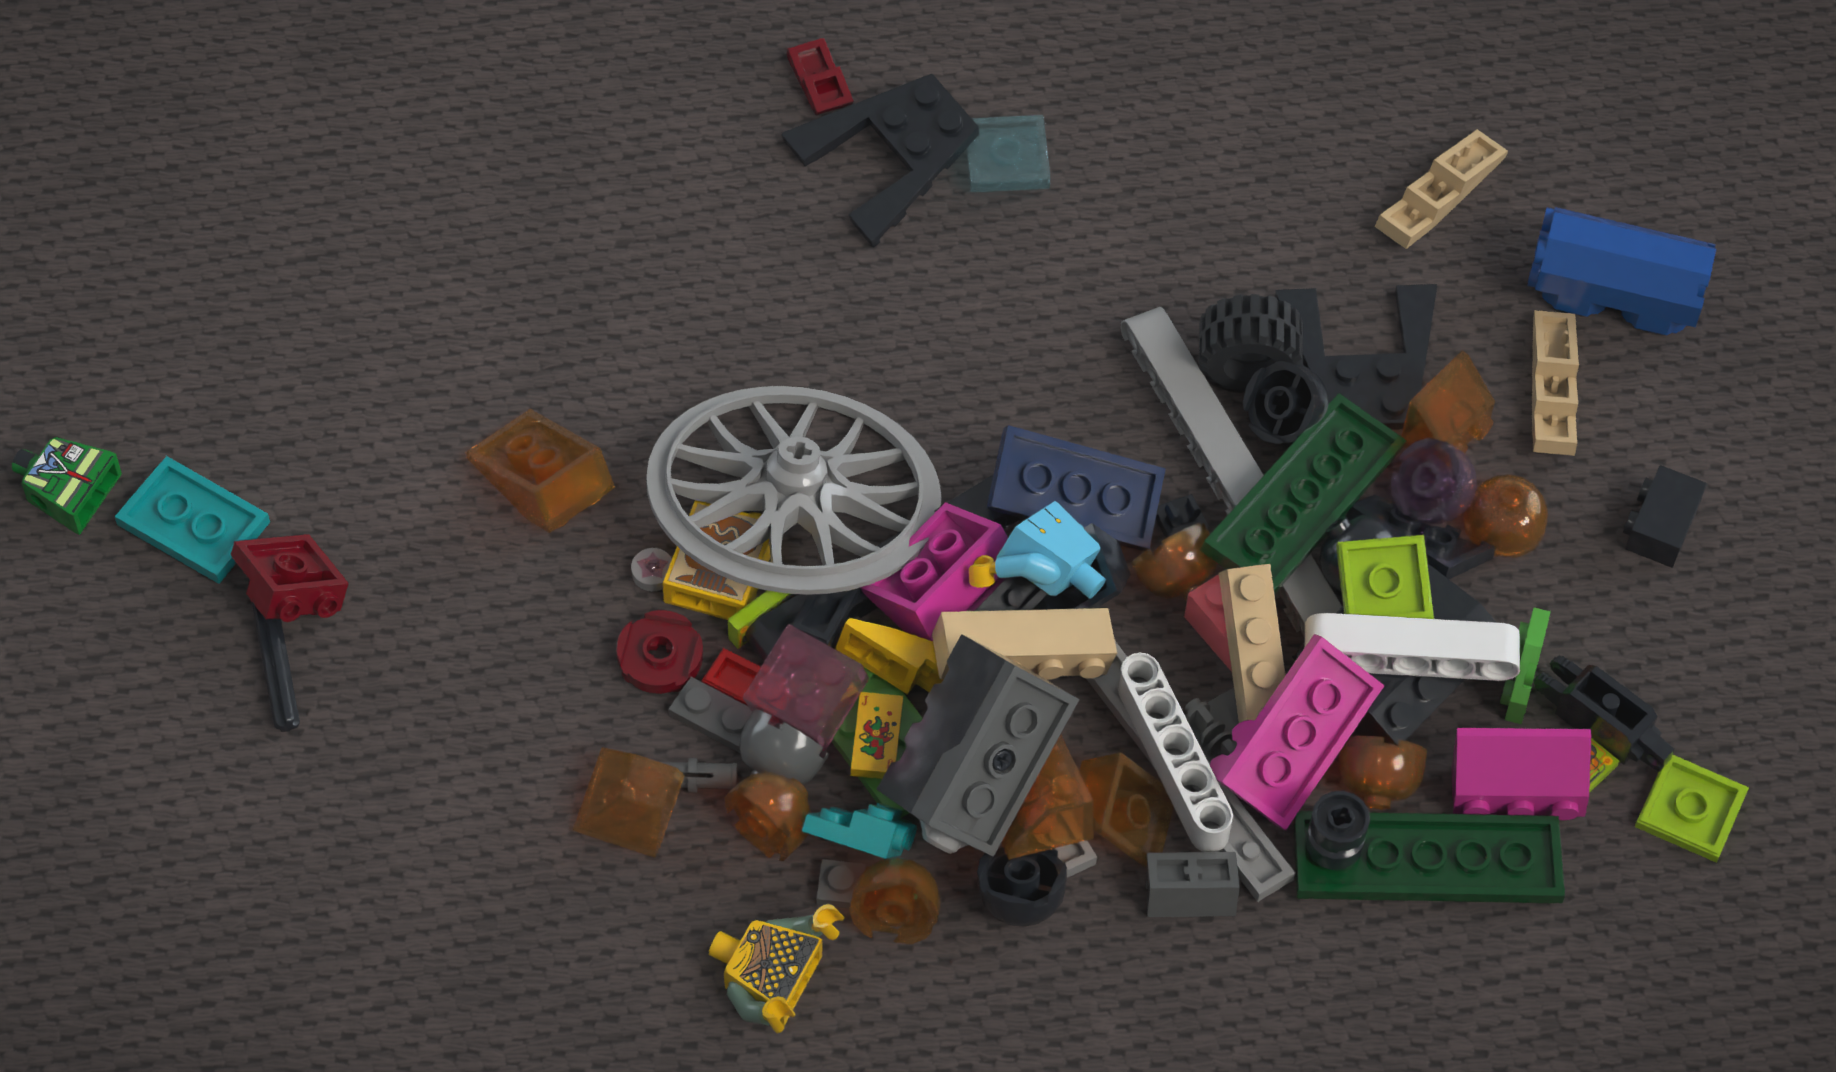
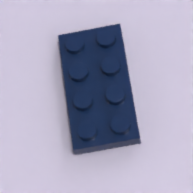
[986,425,1165,551]

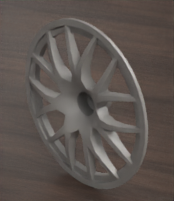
[646,386,941,595]

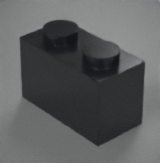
[1623,465,1707,568]

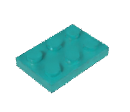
[115,456,270,584]

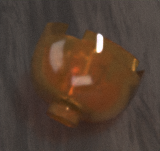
[1463,474,1548,558]
[1131,523,1218,601]
[1339,736,1427,810]
[724,772,811,861]
[849,857,940,944]

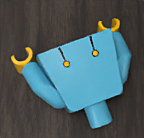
[969,501,1106,599]

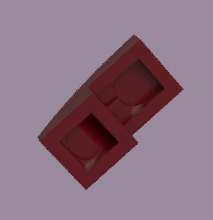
[786,38,854,115]

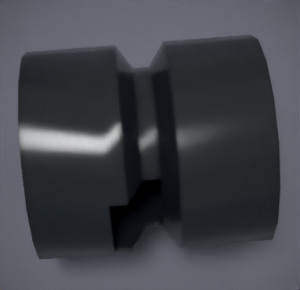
[1306,791,1370,870]

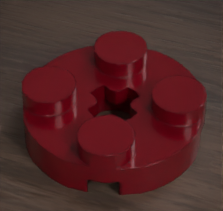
[617,610,703,694]

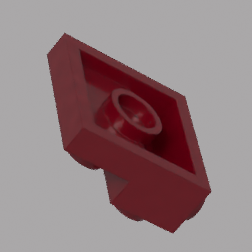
[231,534,349,622]

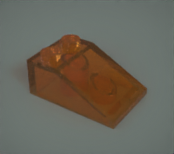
[465,409,615,533]

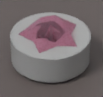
[631,548,672,591]

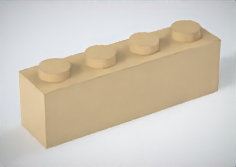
[1219,564,1285,723]
[932,608,1117,680]

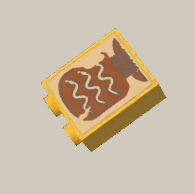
[663,500,770,620]

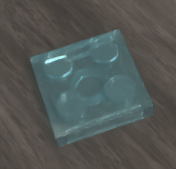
[966,115,1051,192]

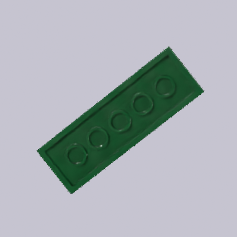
[1200,393,1407,594]
[1293,811,1565,903]

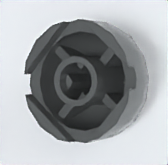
[739,709,829,791]

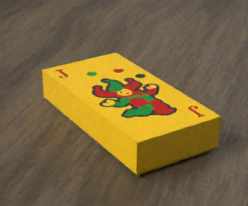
[851,692,903,779]

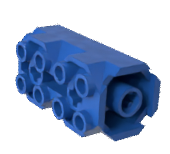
[1527,207,1716,335]

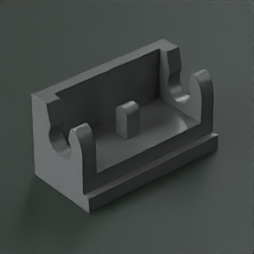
[1145,852,1240,917]

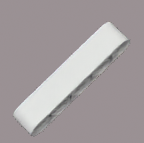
[1305,613,1520,681]
[1118,652,1233,852]

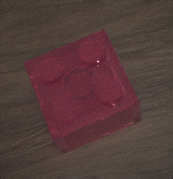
[743,624,869,751]

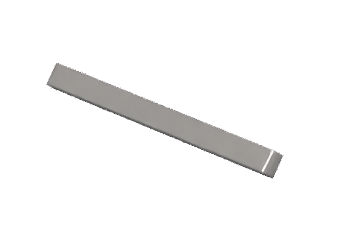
[1121,307,1342,644]

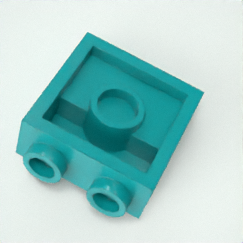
[802,803,917,859]

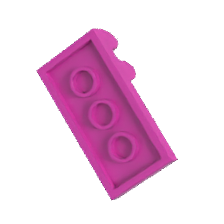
[1209,634,1384,830]

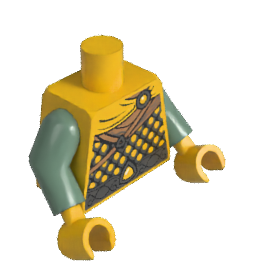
[709,904,845,1033]

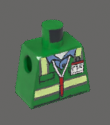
[12,437,122,535]

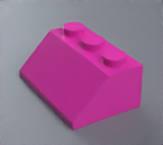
[860,502,1008,641]
[1451,728,1591,820]

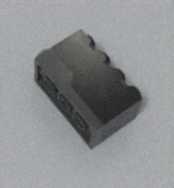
[876,634,1080,857]

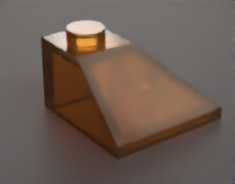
[573,747,685,858]
[1072,752,1174,868]

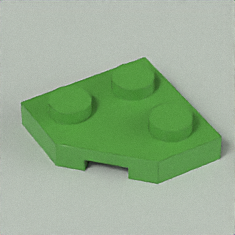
[1500,608,1550,724]

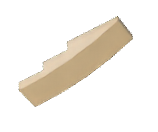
[1375,129,1508,249]
[1532,310,1579,456]

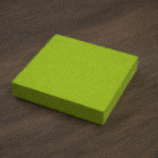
[1336,535,1434,619]
[1635,755,1749,863]

